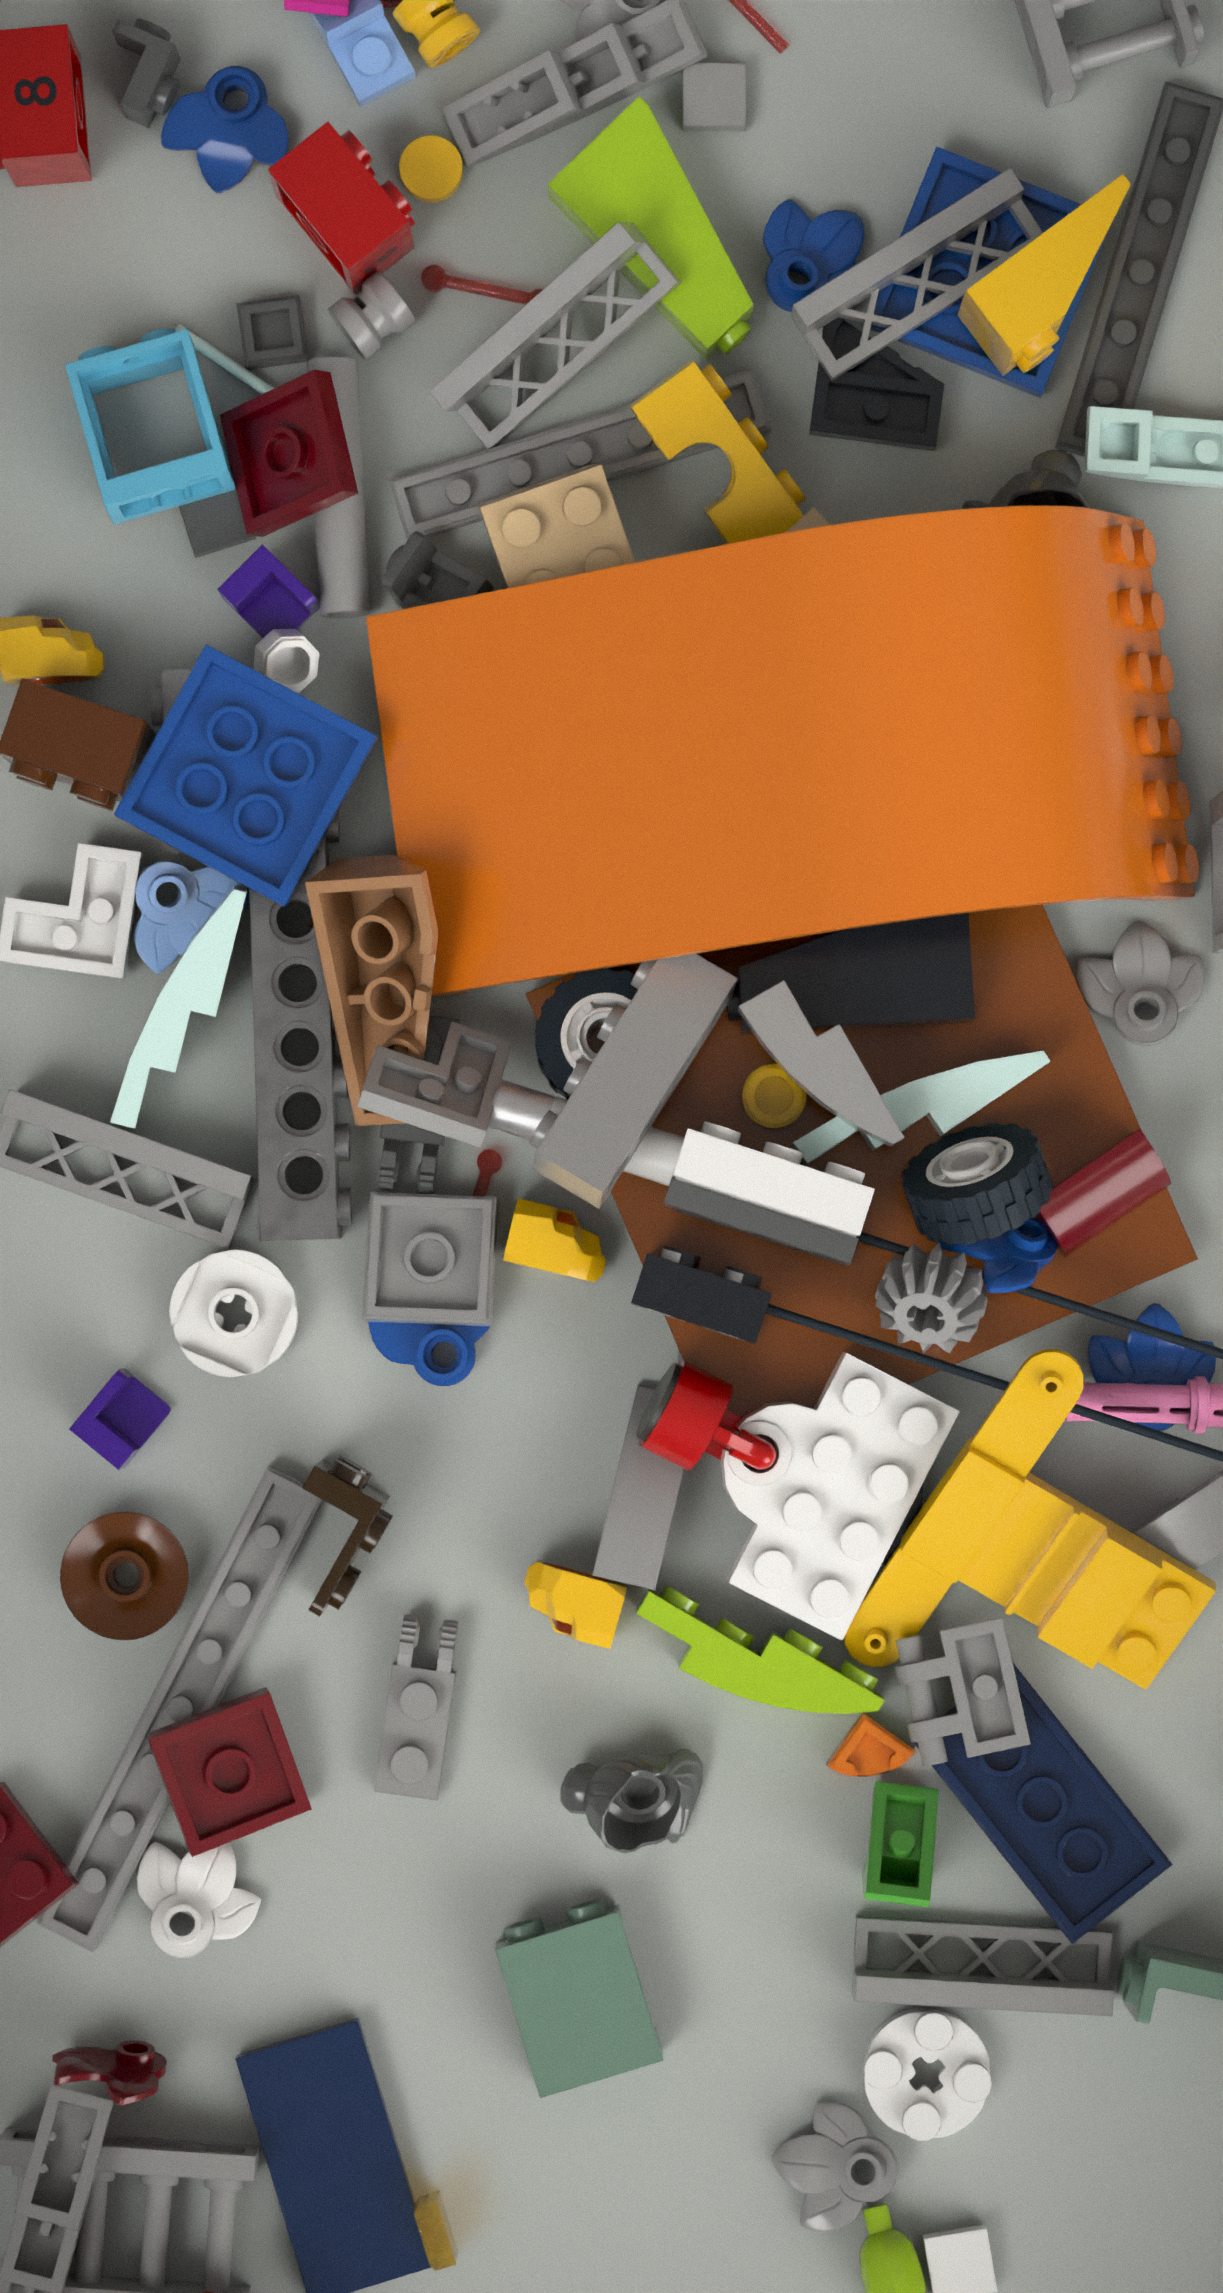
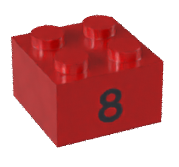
[0,24,92,187]
[268,121,415,295]

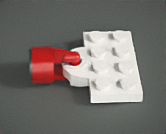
[636,1351,960,1640]

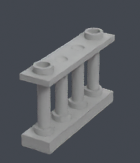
[1014,0,1205,108]
[0,2128,260,2293]

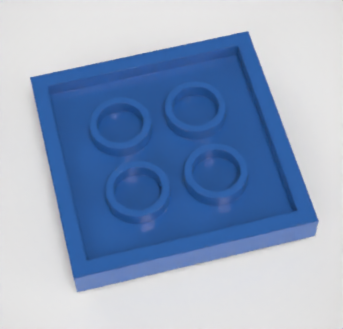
[870,146,1108,398]
[114,644,378,908]

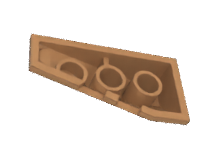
[305,855,439,1126]

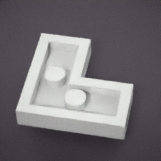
[0,843,143,980]

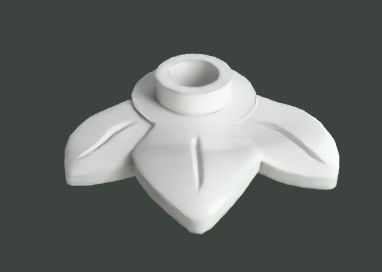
[137,1842,261,1958]

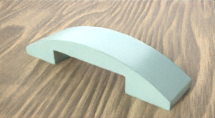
[1084,406,1223,488]

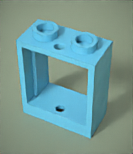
[65,328,236,525]

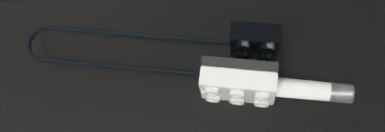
[488,1080,1223,1462]

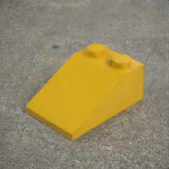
[957,174,1131,376]

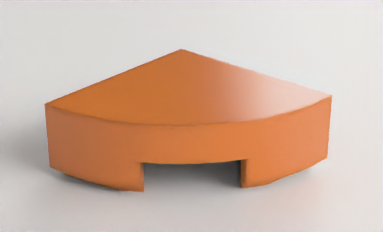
[826,1712,916,1777]

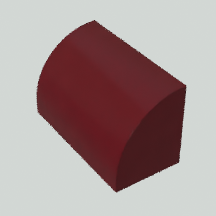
[1036,1129,1171,1258]

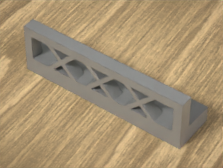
[791,168,1043,381]
[429,222,682,449]
[0,1089,255,1249]
[852,1916,1114,2017]

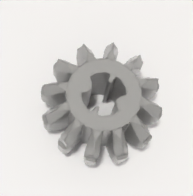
[875,1243,988,1354]

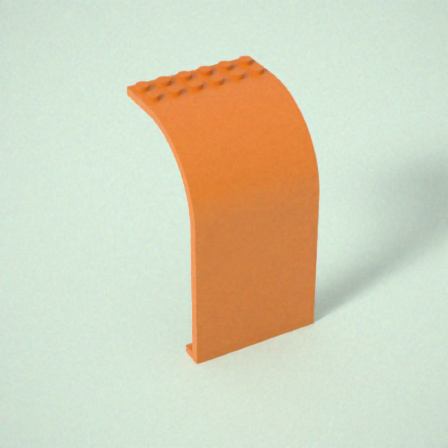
[366,506,1199,997]

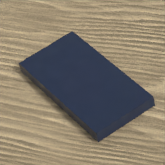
[913,1663,1173,1944]
[235,2017,434,2293]

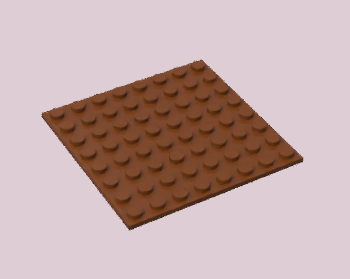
[525,904,1198,1417]

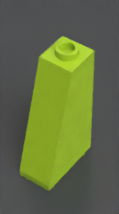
[547,96,754,360]

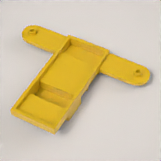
[844,1349,1216,1690]

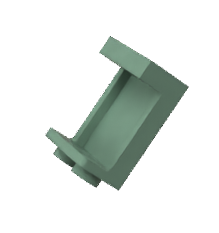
[495,1899,664,2098]
[1116,1941,1223,2024]

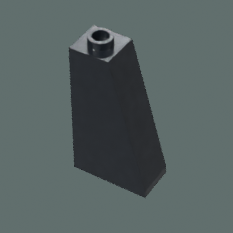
[727,912,975,1036]

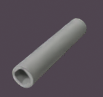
[307,357,370,618]

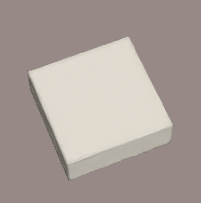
[922,2224,998,2293]

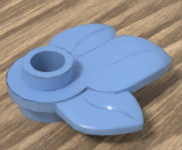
[133,860,250,974]

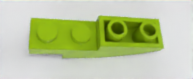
[636,1585,885,1714]

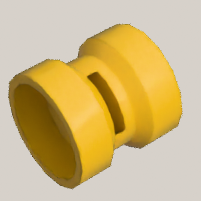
[392,0,480,68]

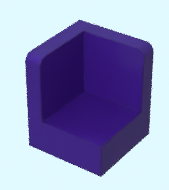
[217,544,320,638]
[69,1368,171,1470]

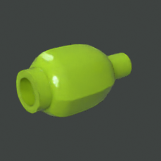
[859,2204,926,2293]

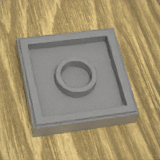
[362,1192,499,1327]

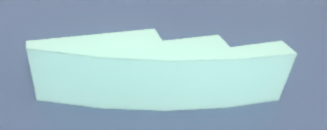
[110,884,248,1129]
[791,1051,1050,1166]

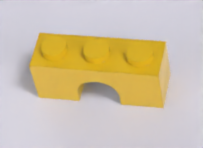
[628,360,807,544]

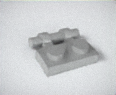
[895,1617,1031,1766]

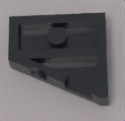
[809,317,944,451]

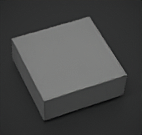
[683,63,746,131]

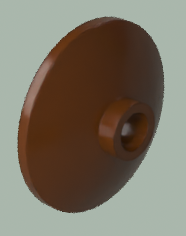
[60,1512,189,1640]

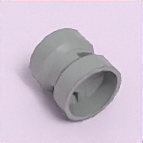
[327,271,416,361]

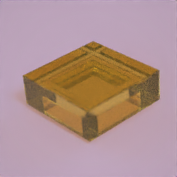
[414,2190,458,2271]

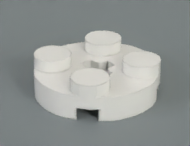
[169,1249,299,1377]
[863,2008,992,2141]

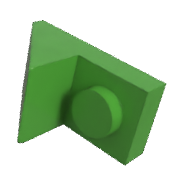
[862,1781,939,1907]

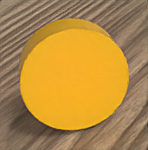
[399,135,463,203]
[742,1064,806,1129]

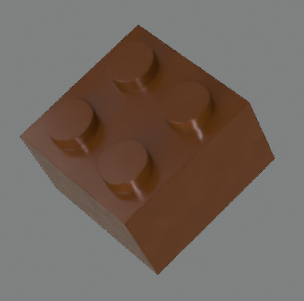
[0,679,157,811]

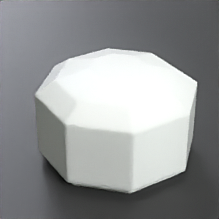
[253,629,319,693]

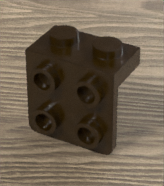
[302,1455,393,1617]

